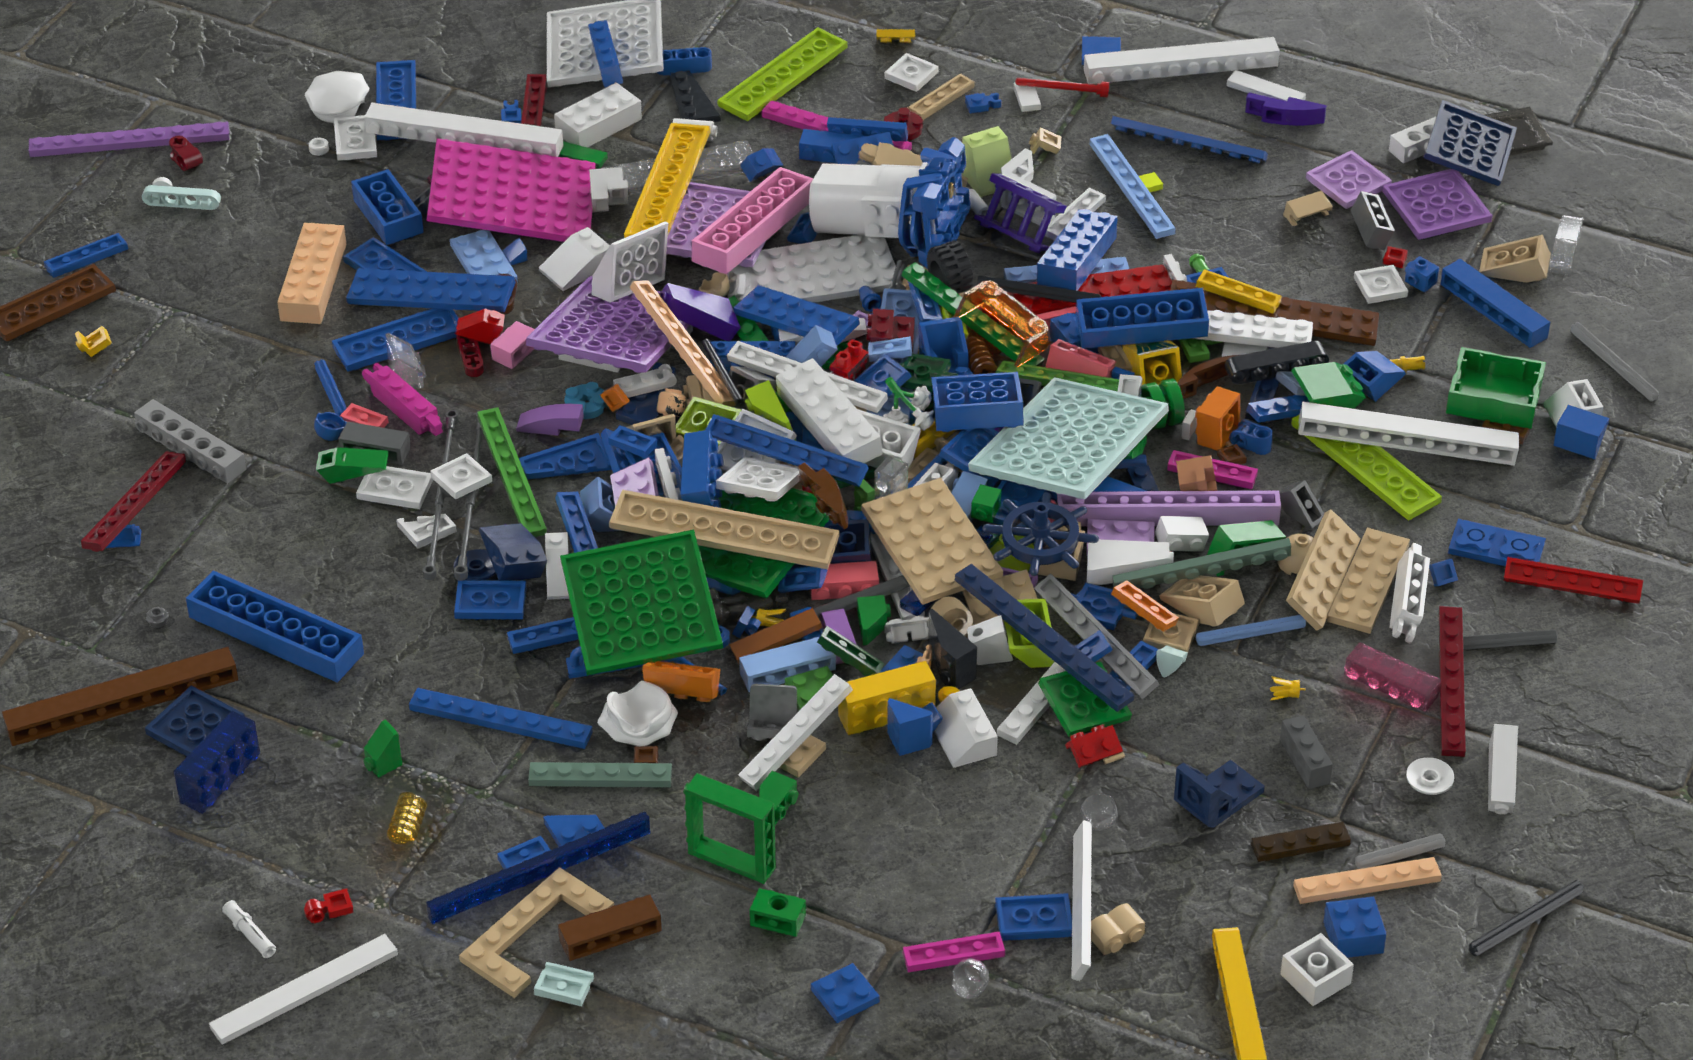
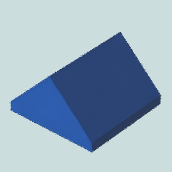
[1553,405,1610,459]
[887,698,933,756]

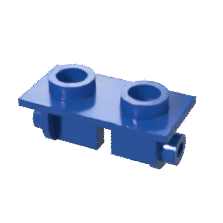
[106,524,142,548]

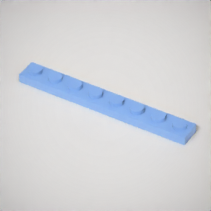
[1089,134,1175,239]

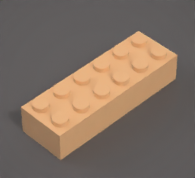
[277,223,346,324]

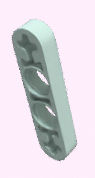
[142,185,221,210]

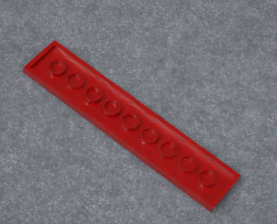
[967,264,1172,322]

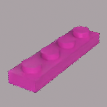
[1167,450,1258,489]
[903,932,1005,972]

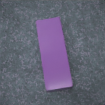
[516,404,584,436]

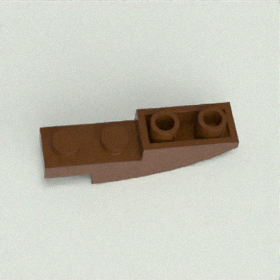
[797,462,848,530]

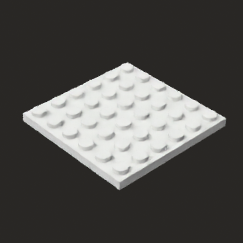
[547,0,663,88]

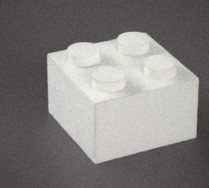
[1281,933,1354,1006]

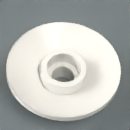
[1406,758,1454,795]

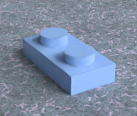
[868,337,912,362]

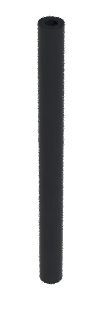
[702,339,744,405]

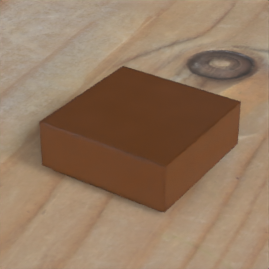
[1217,444,1247,465]
[634,746,658,763]

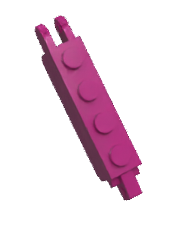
[362,363,443,436]

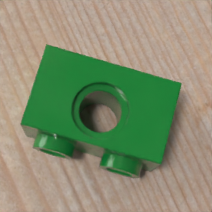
[750,888,806,937]

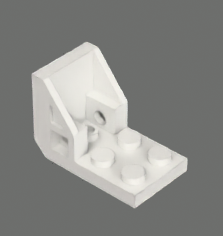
[1000,148,1056,226]

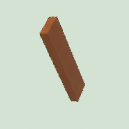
[729,608,822,665]

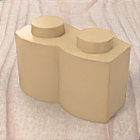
[1091,903,1145,955]

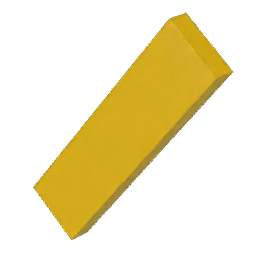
[1196,270,1282,314]

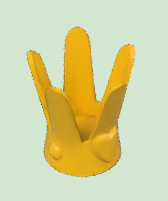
[751,609,786,627]
[1270,676,1306,700]

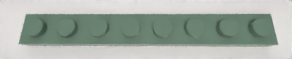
[1112,538,1291,589]

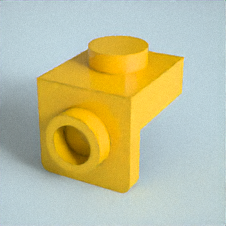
[75,326,111,357]

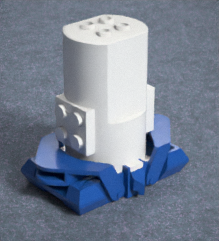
[809,137,971,269]

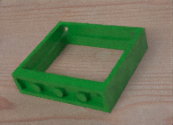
[683,773,776,884]

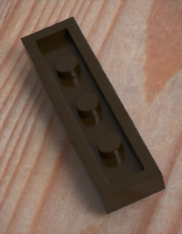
[1251,822,1351,862]

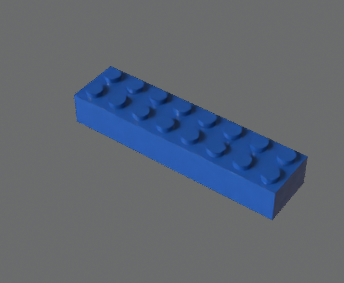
[186,571,364,683]

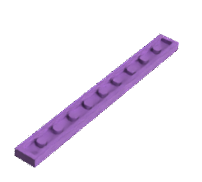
[29,122,230,157]

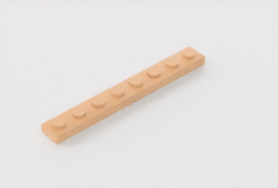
[630,281,736,407]

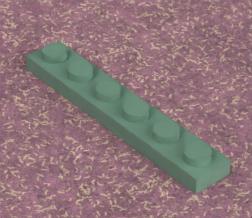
[528,762,672,787]

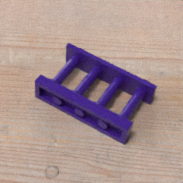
[974,173,1067,253]

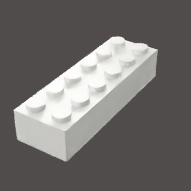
[776,358,882,463]

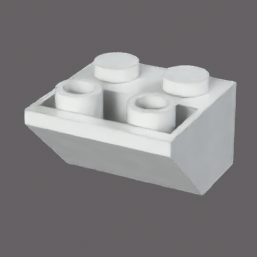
[1544,379,1603,427]

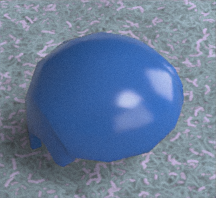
[314,412,347,441]

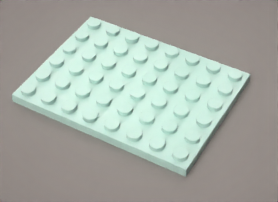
[968,377,1169,499]

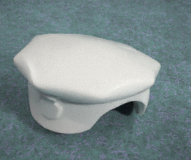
[305,71,369,123]
[598,681,678,746]

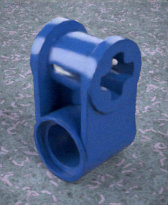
[1229,419,1272,455]

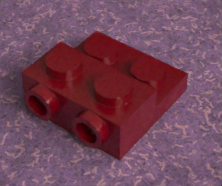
[866,309,915,352]

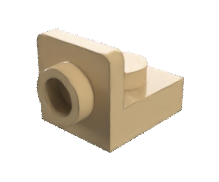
[1029,127,1061,154]

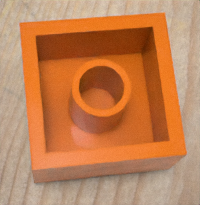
[1195,386,1240,451]

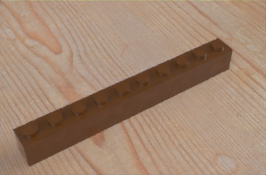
[2,646,239,746]

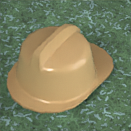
[931,596,974,638]

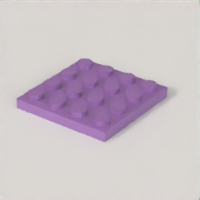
[1382,169,1492,240]

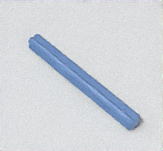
[1196,615,1306,646]

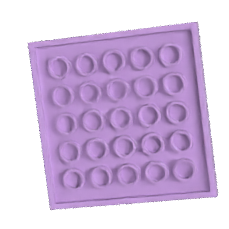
[666,182,766,267]

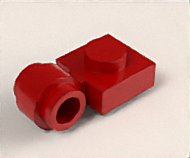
[304,889,354,923]

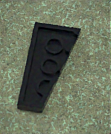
[670,71,721,122]

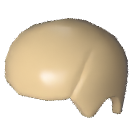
[699,272,730,297]

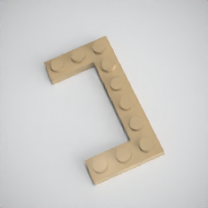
[459,867,614,998]

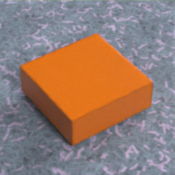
[600,384,630,412]

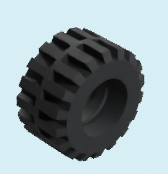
[927,241,973,294]

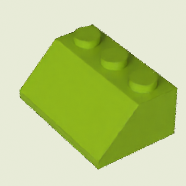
[1003,599,1054,668]

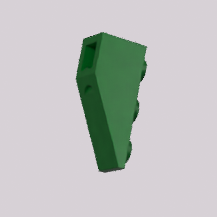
[316,447,388,484]
[759,771,799,825]

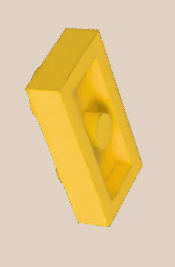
[876,29,915,43]

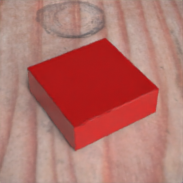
[1383,246,1408,268]

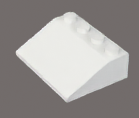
[592,222,668,303]

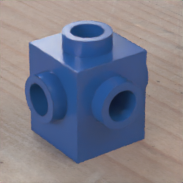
[1405,256,1439,293]

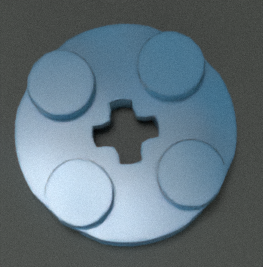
[564,382,607,419]

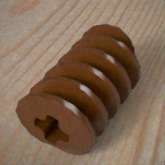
[966,337,997,375]

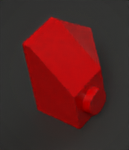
[456,309,505,345]

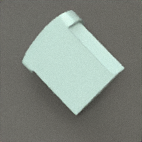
[1156,645,1188,678]

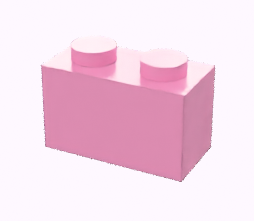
[491,321,535,369]

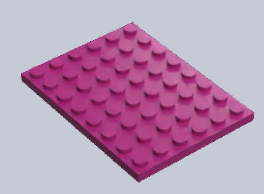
[427,139,596,242]

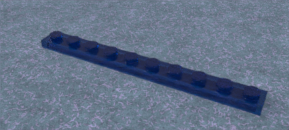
[426,811,650,924]

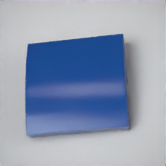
[778,563,828,592]

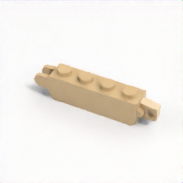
[858,142,968,187]

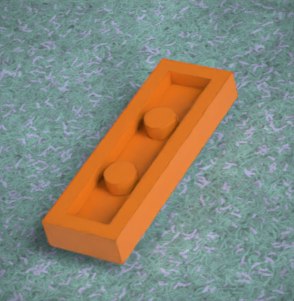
[1111,581,1179,632]

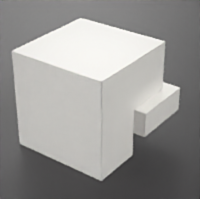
[590,167,628,212]

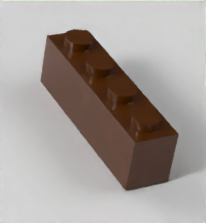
[558,894,662,961]

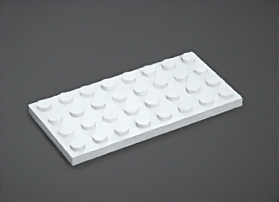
[727,235,902,303]

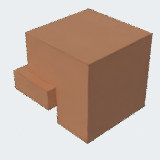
[1176,455,1217,491]

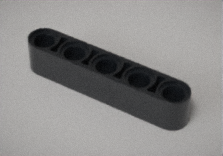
[1224,341,1329,384]

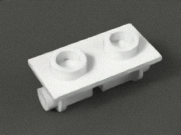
[884,616,929,644]

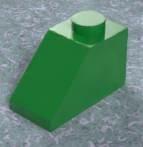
[857,595,891,646]
[363,719,402,778]

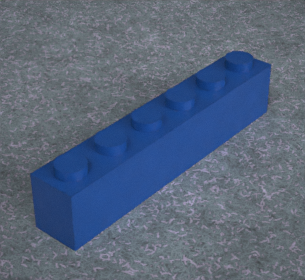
[1440,259,1550,348]

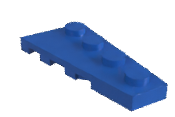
[519,433,612,479]

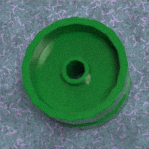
[1140,379,1185,430]

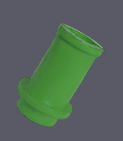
[1189,254,1210,273]

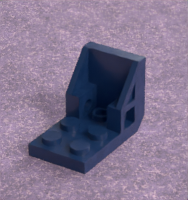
[1174,760,1265,828]

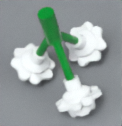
[883,377,934,430]

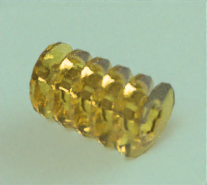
[387,792,427,844]

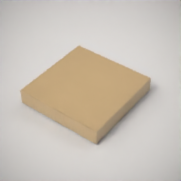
[1143,613,1199,652]

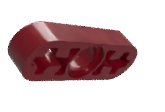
[457,335,484,377]

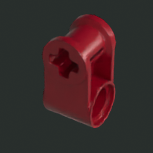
[169,136,203,171]

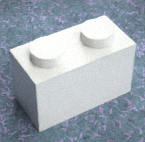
[1155,516,1209,551]

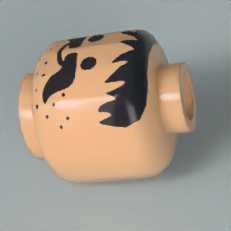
[657,388,686,419]

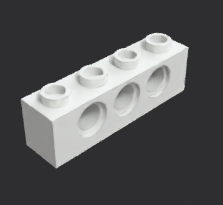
[1389,117,1436,163]

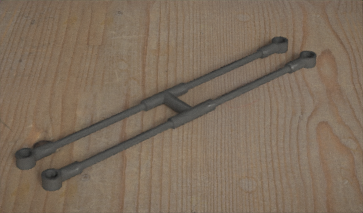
[422,410,483,581]

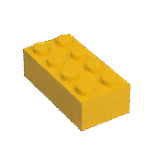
[838,661,936,735]

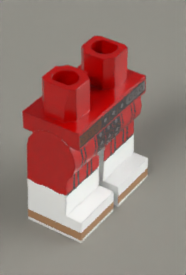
[830,339,869,381]

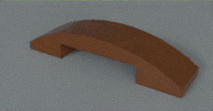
[1178,355,1238,399]

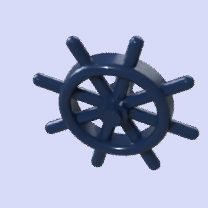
[982,492,1099,576]

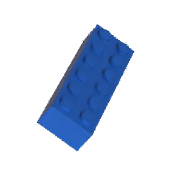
[1037,209,1117,291]
[1076,288,1209,349]

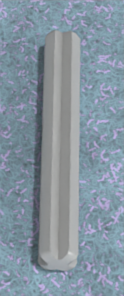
[1355,833,1445,869]

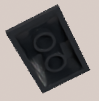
[928,609,977,689]

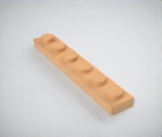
[1293,857,1442,904]

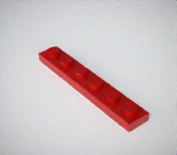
[1503,557,1643,604]

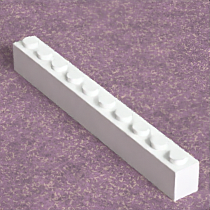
[1084,37,1279,84]
[364,103,563,157]
[1298,402,1519,466]

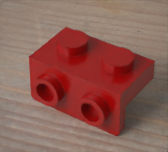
[1065,724,1123,768]

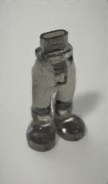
[709,587,788,624]

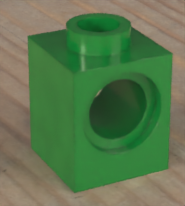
[971,484,1001,523]

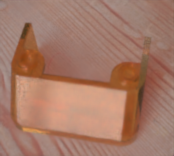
[954,280,1051,368]

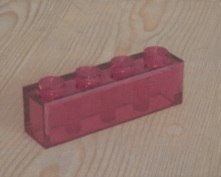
[1344,642,1441,712]

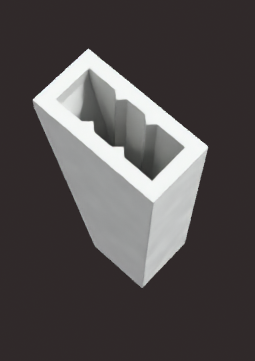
[1087,539,1174,585]
[1488,724,1518,814]

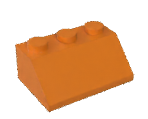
[643,661,721,702]

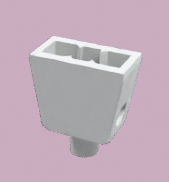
[967,615,1013,665]

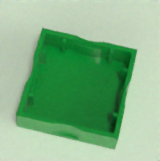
[1446,347,1546,429]

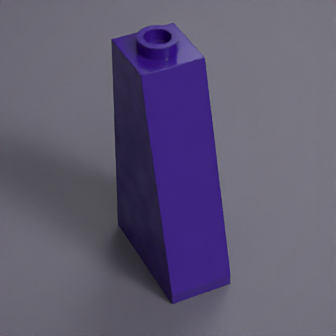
[659,283,741,341]

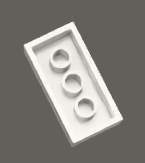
[554,83,642,147]

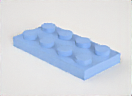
[450,230,518,283]

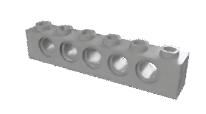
[134,399,246,484]

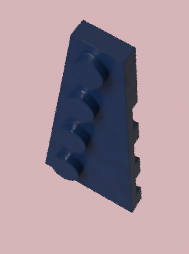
[616,362,676,425]

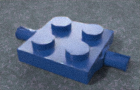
[1071,583,1137,630]

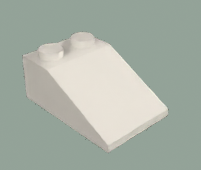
[539,227,610,291]

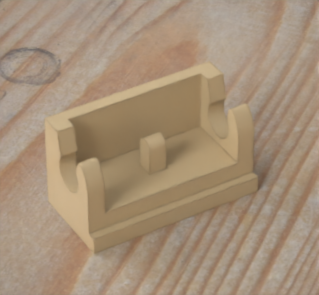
[1283,191,1333,226]

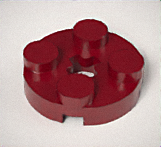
[884,108,923,141]

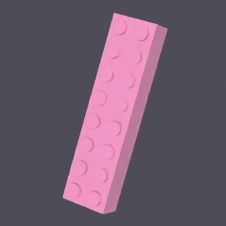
[692,167,813,274]

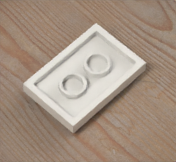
[334,115,377,161]
[356,466,433,509]

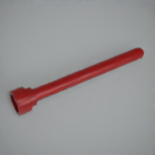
[1015,78,1109,98]

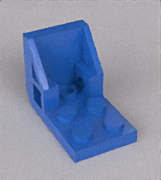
[918,317,973,376]

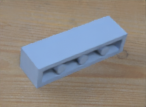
[739,637,836,692]

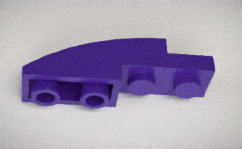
[1245,93,1327,126]

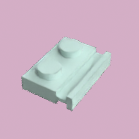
[534,962,594,1006]

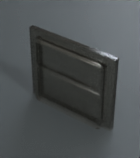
[1484,107,1553,156]

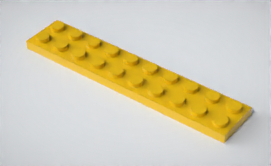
[624,123,710,238]

